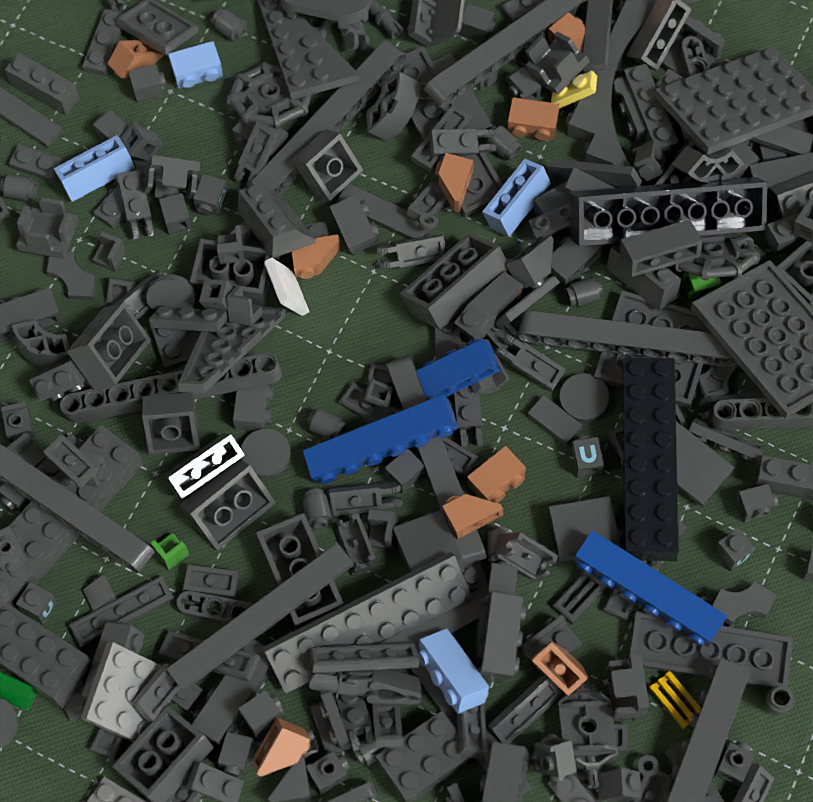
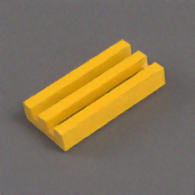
[649,671,701,730]

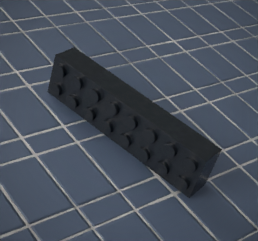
[570,177,767,246]
[622,358,679,561]

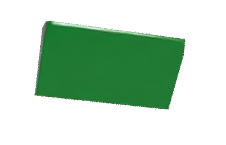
[0,672,37,711]

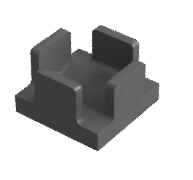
[525,31,590,95]
[144,155,200,199]
[16,198,79,259]
[606,654,649,721]

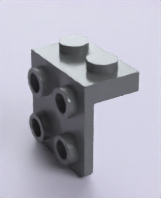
[408,0,465,47]
[661,16,725,78]

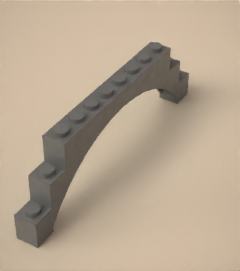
[565,0,699,188]

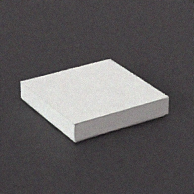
[264,258,309,316]

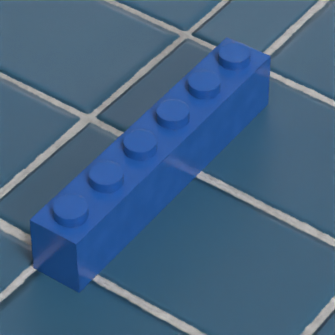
[303,395,459,484]
[574,530,727,647]

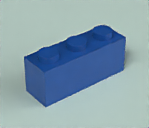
[416,339,501,400]

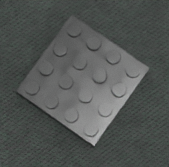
[594,290,711,408]

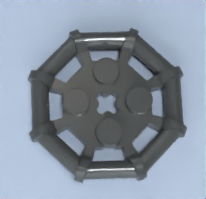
[227,62,313,129]
[673,233,760,281]

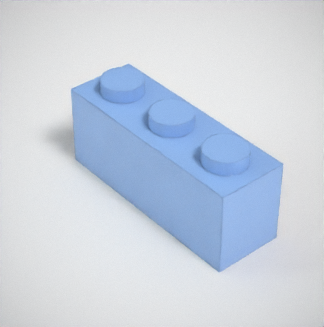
[54,135,135,201]
[482,159,551,237]
[417,629,489,714]

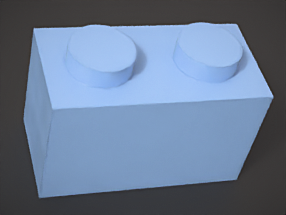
[169,41,223,89]

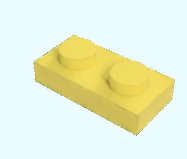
[551,70,597,108]

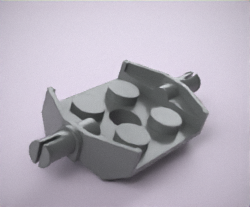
[557,680,618,789]

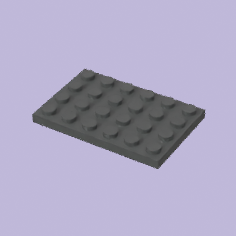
[654,46,813,155]
[691,260,813,418]

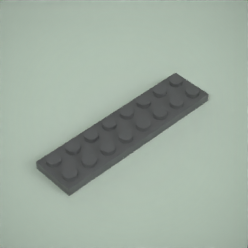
[394,46,503,217]
[262,552,473,694]

